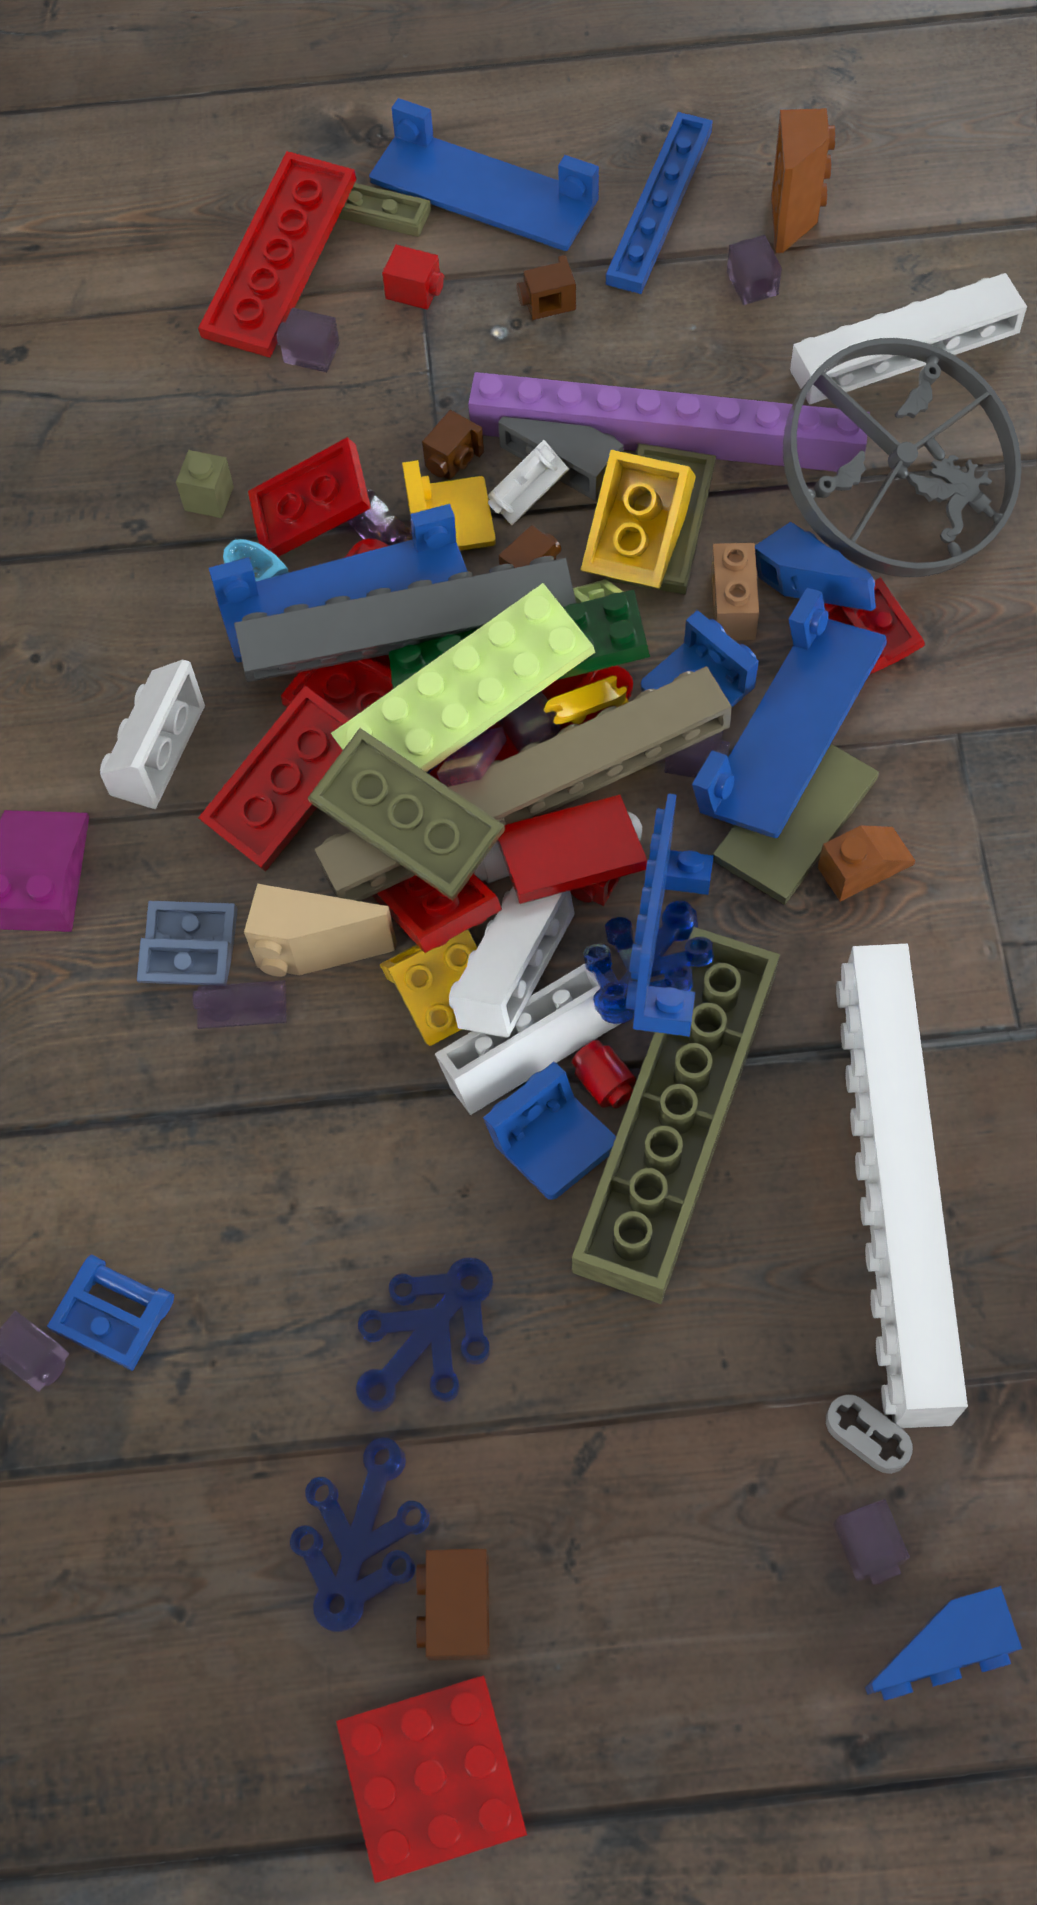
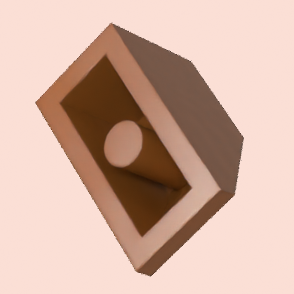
[818,825,915,902]

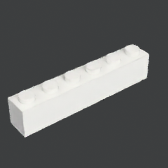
[790,273,1027,405]

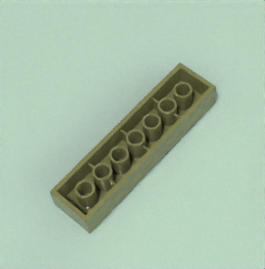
[572,927,780,1304]

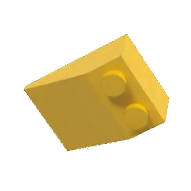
[581,450,696,589]

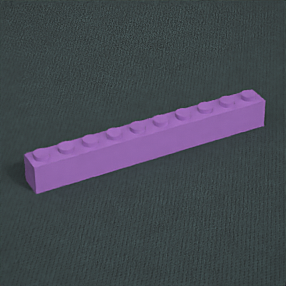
[468,372,870,472]

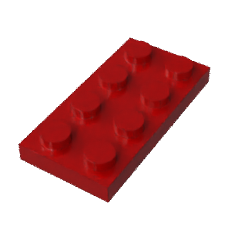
[198,686,350,872]

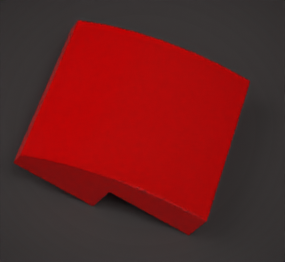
[824,577,925,674]

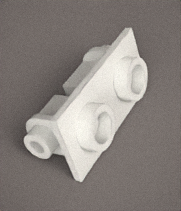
[488,440,569,525]

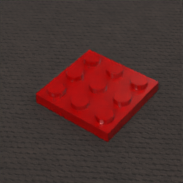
[336,1675,528,1883]

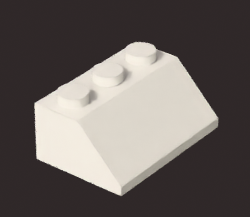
[100,660,205,810]

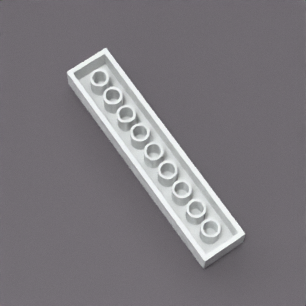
[836,944,968,1428]

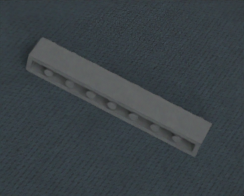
[234,556,576,682]

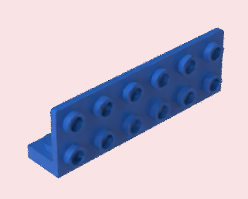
[369,98,599,251]
[209,504,468,662]
[692,588,887,838]
[626,794,714,1037]

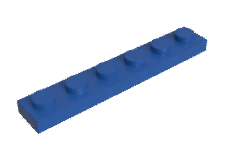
[606,112,713,294]

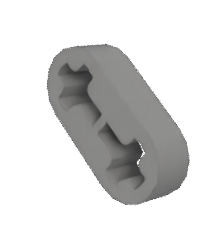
[826,1395,913,1474]

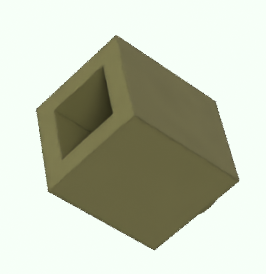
[176,450,234,518]

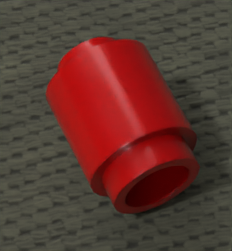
[571,1040,637,1109]

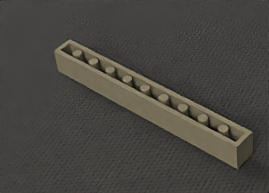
[314,666,732,901]

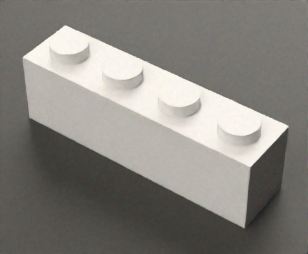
[449,887,575,1037]
[435,961,624,1115]

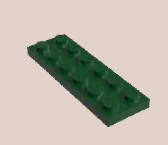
[389,589,650,689]

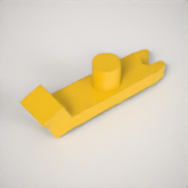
[543,676,629,724]

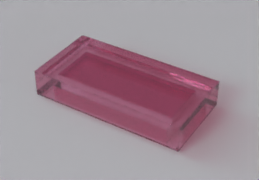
[437,727,507,787]

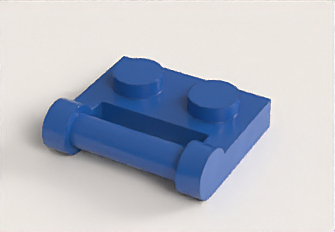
[47,1255,174,1371]

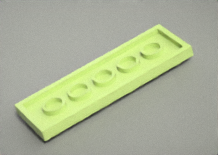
[331,583,595,772]

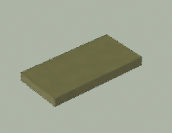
[606,443,716,594]
[308,728,505,901]
[713,744,879,905]

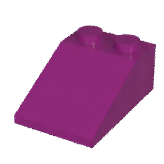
[0,810,89,932]

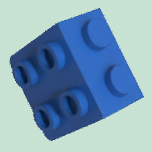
[641,610,759,707]
[483,1062,616,1200]

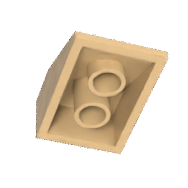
[244,884,397,977]

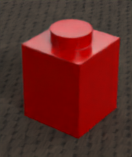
[382,244,444,310]

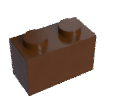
[416,1549,490,1661]

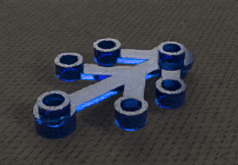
[583,901,714,1024]
[356,1258,493,1412]
[290,1438,430,1632]

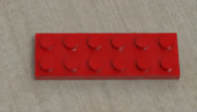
[198,151,357,358]

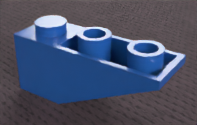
[755,522,876,611]
[865,1586,1022,1701]

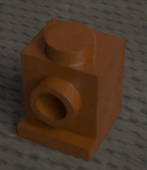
[517,255,576,320]
[422,410,484,480]
[498,525,562,568]

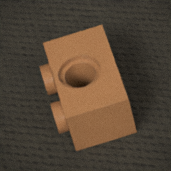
[711,543,759,640]

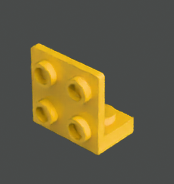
[402,460,496,551]
[380,929,477,1046]

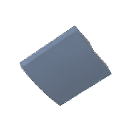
[137,901,238,986]

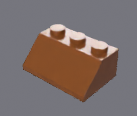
[771,108,835,253]

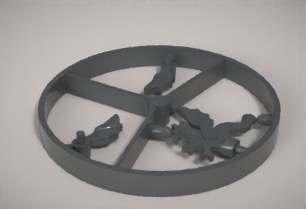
[783,338,1021,577]

